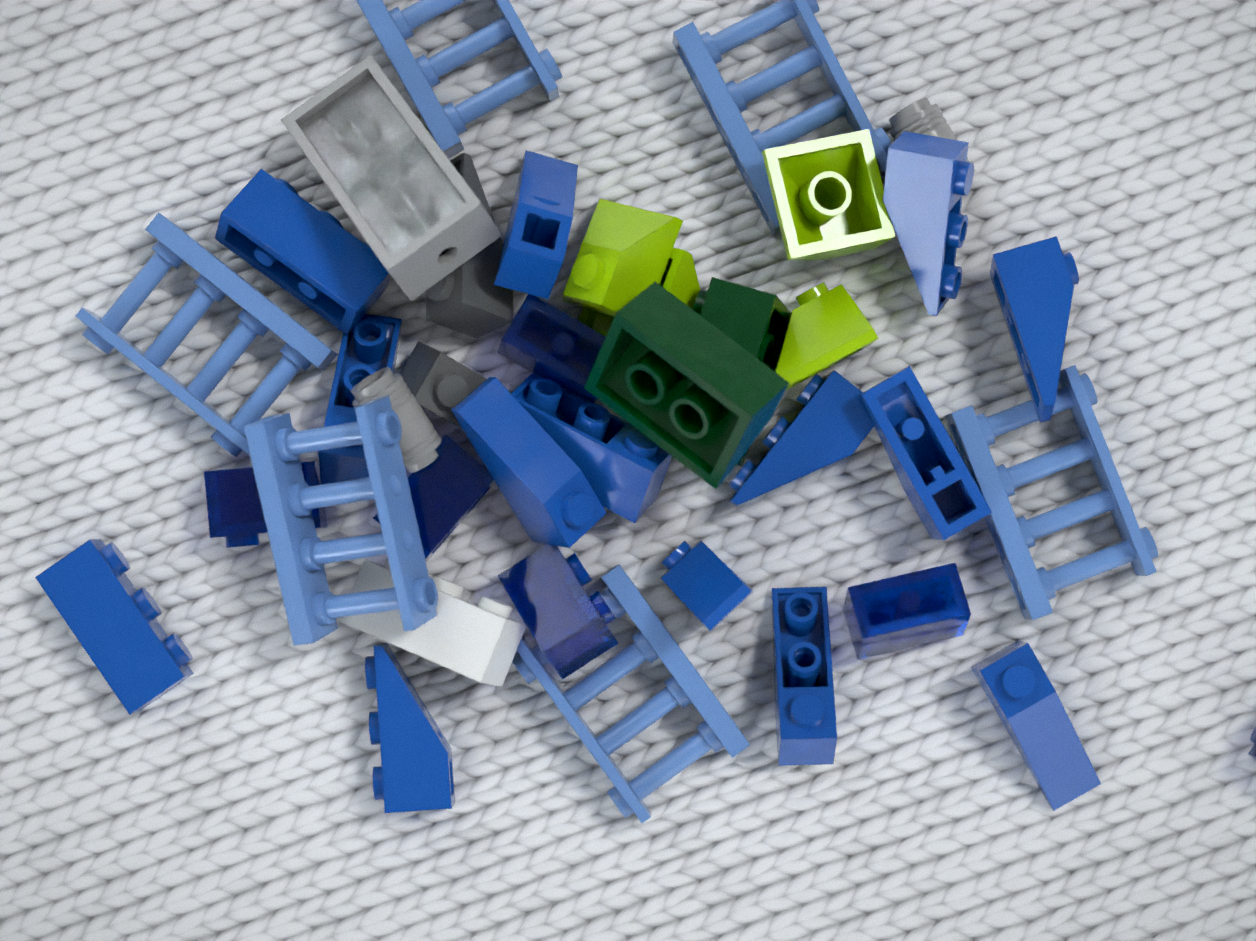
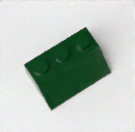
[693,277,791,467]
[584,282,789,489]

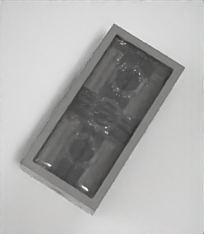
[281,55,502,301]

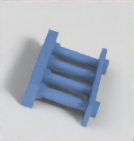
[356,0,563,158]
[672,0,892,234]
[76,212,338,457]
[945,365,1158,621]
[244,396,438,646]
[512,564,750,823]

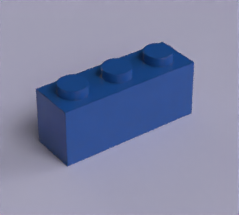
[214,169,391,335]
[35,539,194,715]

